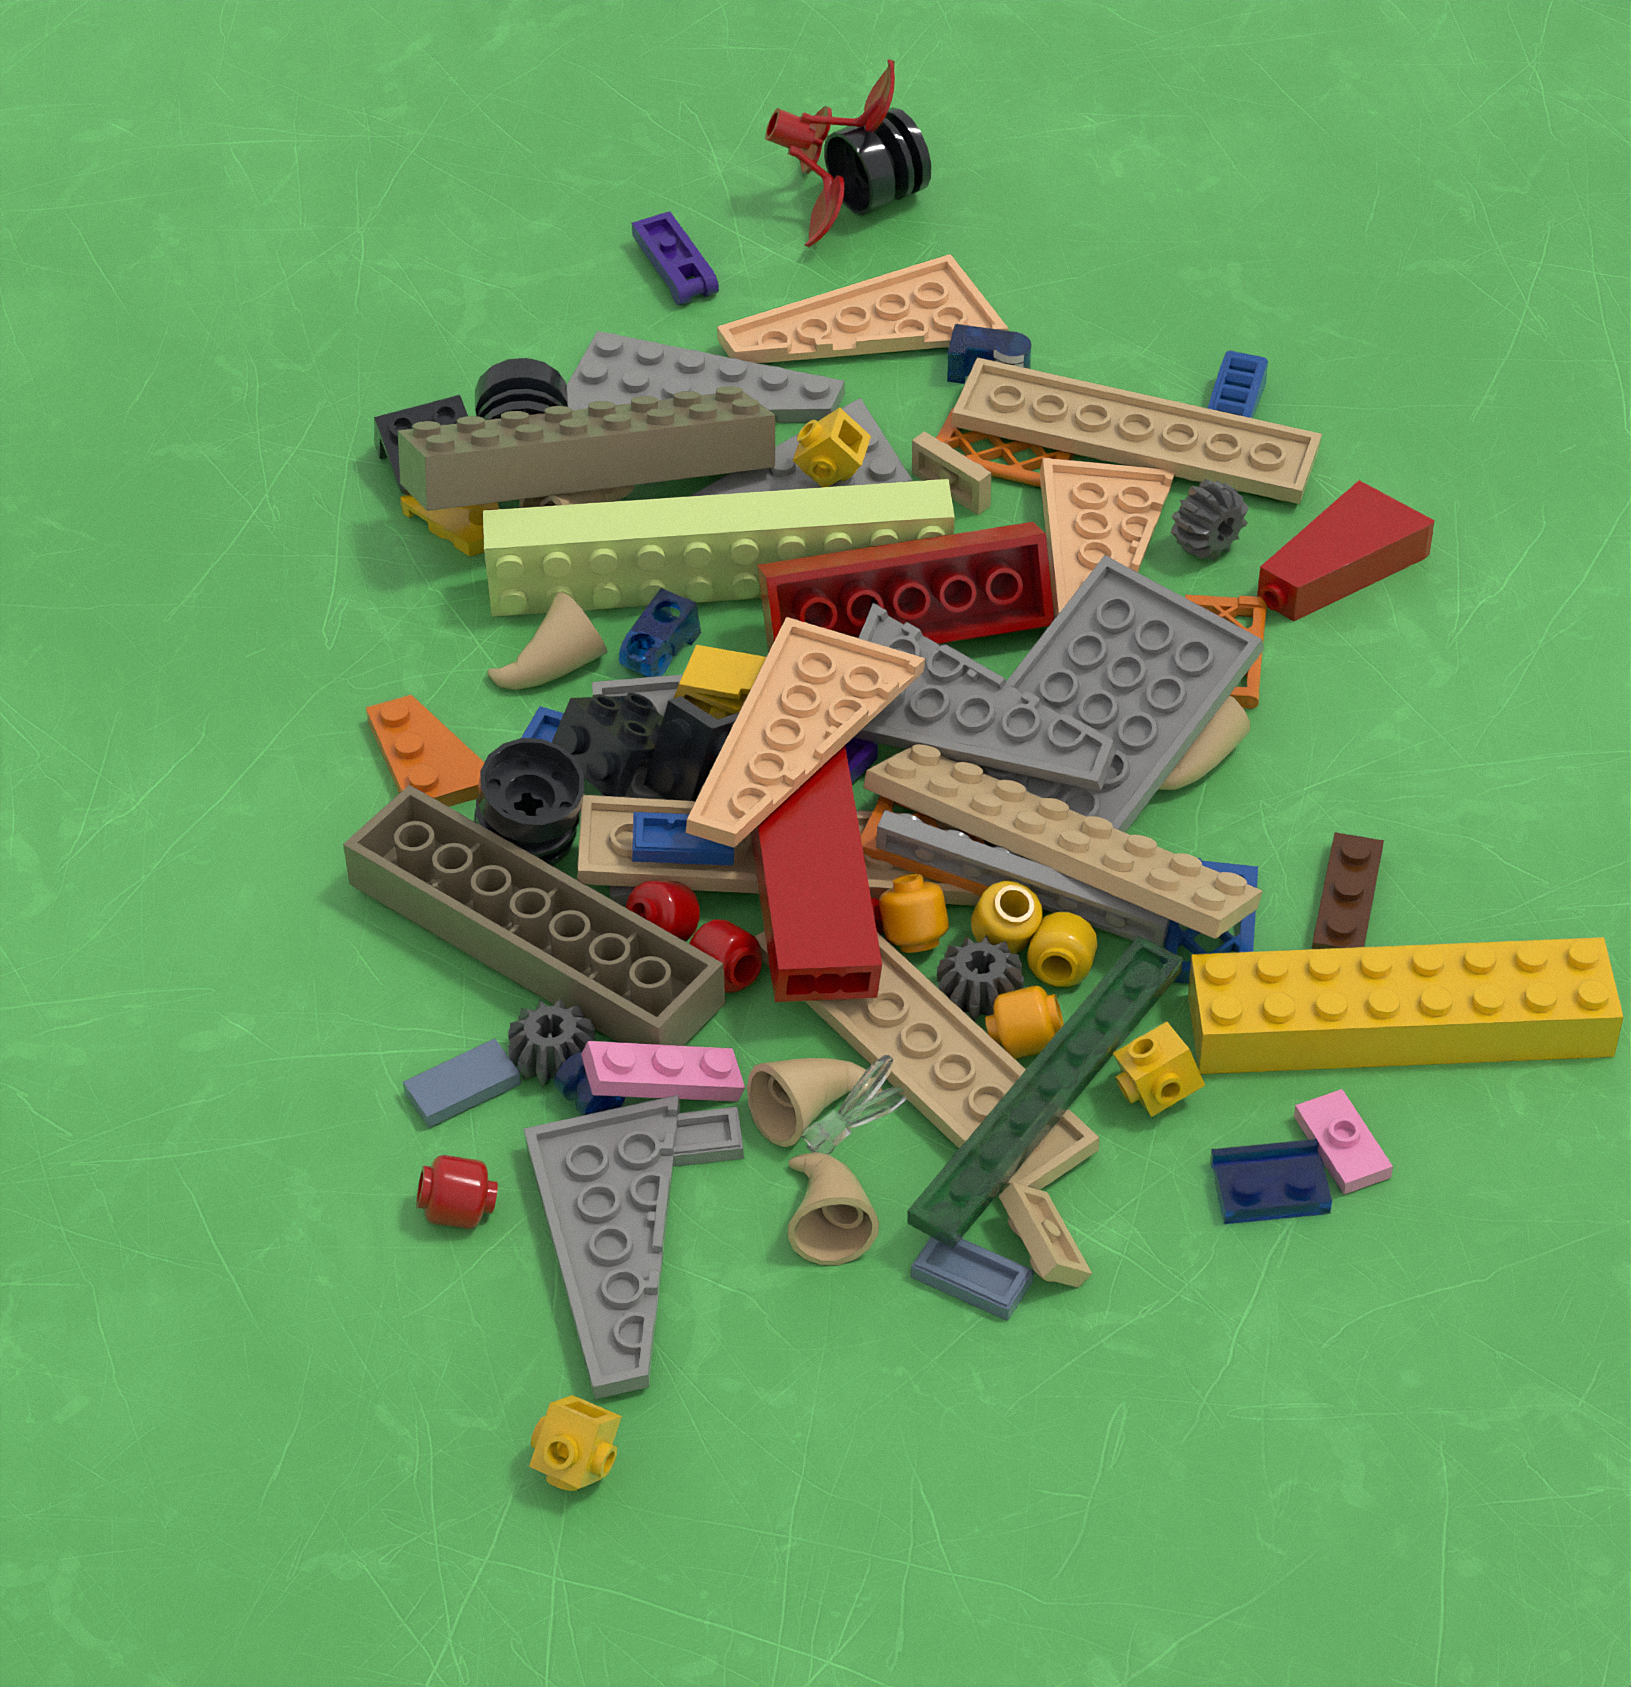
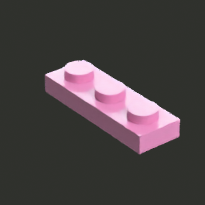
[581,1041,745,1102]

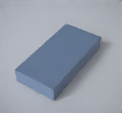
[403,1038,521,1128]
[911,1228,1034,1321]

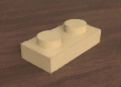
[912,431,991,515]
[999,1182,1092,1288]

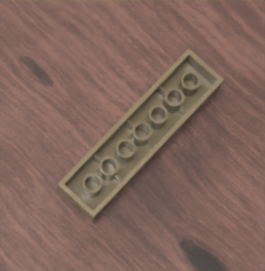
[398,386,775,511]
[343,785,725,1046]

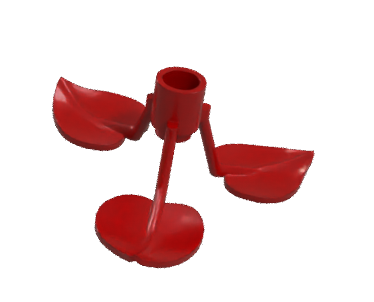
[765,59,895,248]

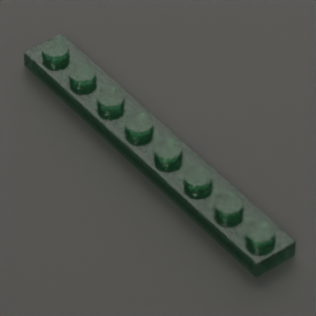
[907,936,1183,1248]

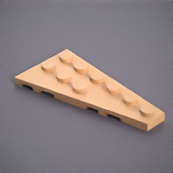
[717,254,1009,363]
[1040,458,1175,618]
[686,617,925,848]

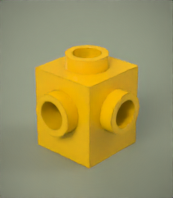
[792,407,871,487]
[1113,1022,1205,1117]
[529,1395,622,1491]

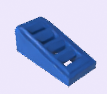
[1208,351,1268,418]

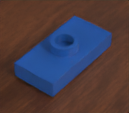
[632,812,734,866]

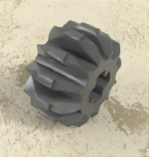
[1170,479,1249,560]
[937,935,1024,1022]
[508,998,595,1088]

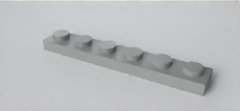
[876,810,1170,950]

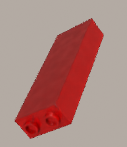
[750,745,882,1002]

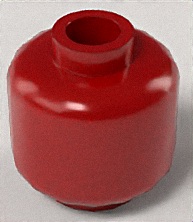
[625,881,700,942]
[689,919,762,993]
[416,1155,498,1229]

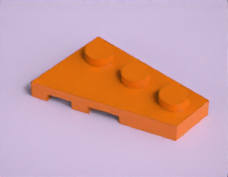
[366,695,484,807]

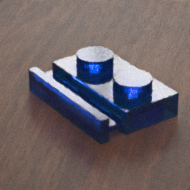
[1210,1139,1332,1224]

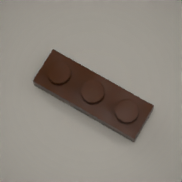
[1312,832,1384,949]

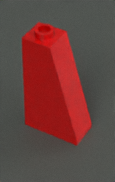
[1257,480,1435,621]

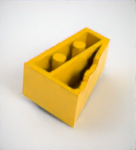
[673,645,767,720]

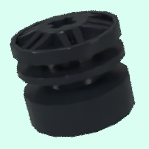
[824,107,931,216]
[475,358,568,420]
[474,738,584,866]

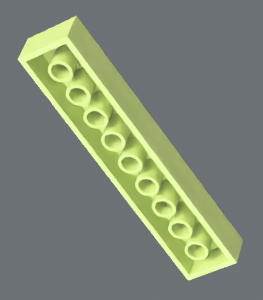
[483,479,955,617]

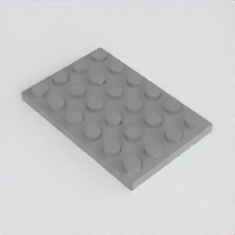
[948,555,1264,833]

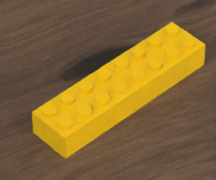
[1188,937,1624,1074]

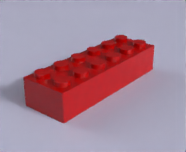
[757,522,1054,653]

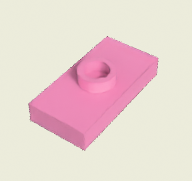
[1294,1089,1393,1195]

